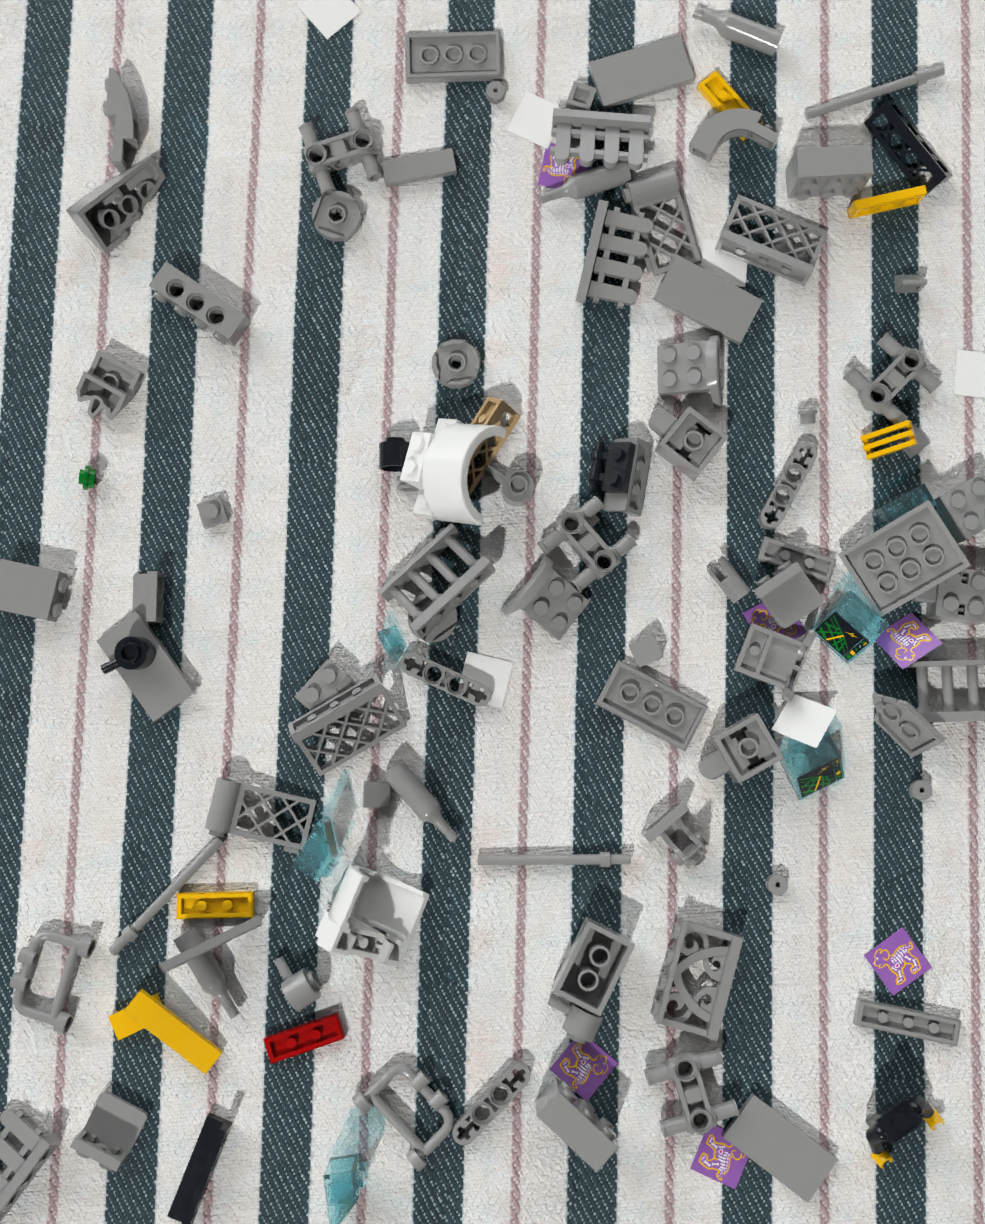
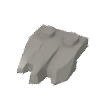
[76,350,145,421]
[294,659,362,730]

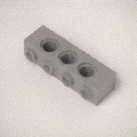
[149,262,251,346]

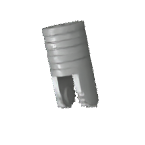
[707,556,751,604]

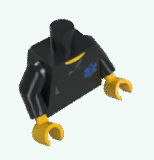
[865,1093,945,1169]

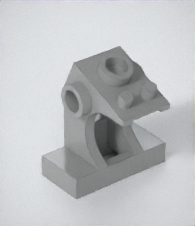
[641,800,707,868]

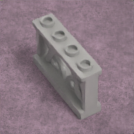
[651,918,743,1041]

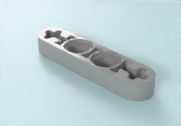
[758,442,818,530]
[400,652,491,707]
[452,1061,530,1145]

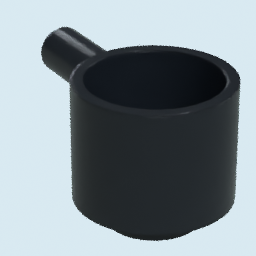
[379,437,409,472]
[101,636,156,674]

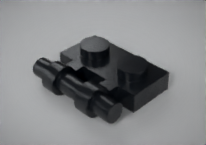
[587,442,636,493]

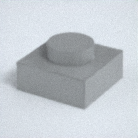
[566,81,597,111]
[197,497,229,529]

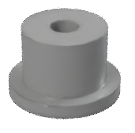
[797,410,818,424]

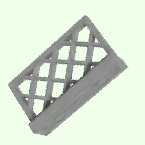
[715,194,828,286]
[288,673,407,776]

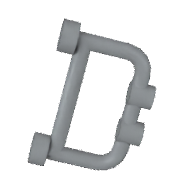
[10,930,96,1035]
[352,1064,454,1172]

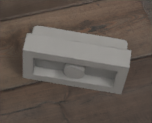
[132,571,164,624]

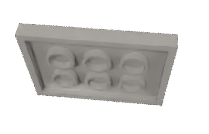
[838,500,971,618]

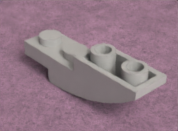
[103,68,140,172]

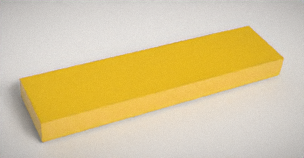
[123,988,223,1074]

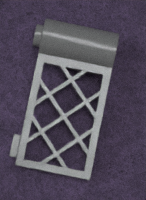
[622,168,701,277]
[205,777,317,854]

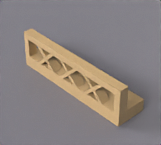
[467,396,521,496]

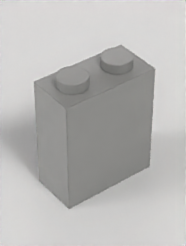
[0,559,68,622]

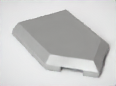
[872,693,945,758]

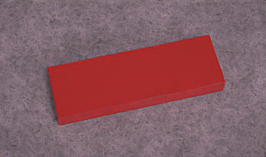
[263,1012,346,1064]

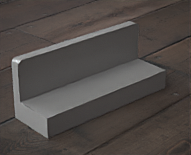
[603,438,653,517]

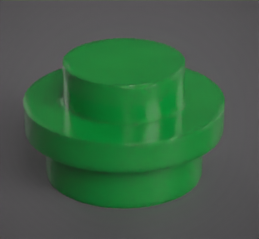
[78,465,96,490]

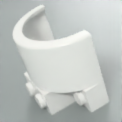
[400,418,506,525]
[315,865,430,967]

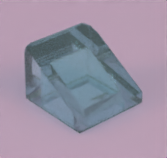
[377,627,406,656]

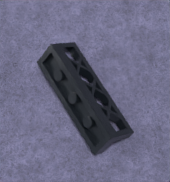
[864,101,953,196]
[167,1113,233,1224]

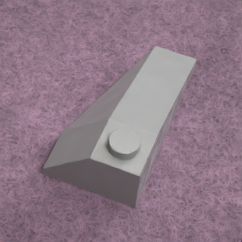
[66,155,166,254]

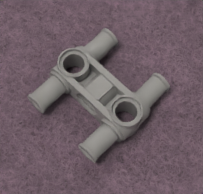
[299,107,382,197]
[843,332,942,425]
[537,495,637,593]
[644,1047,739,1138]

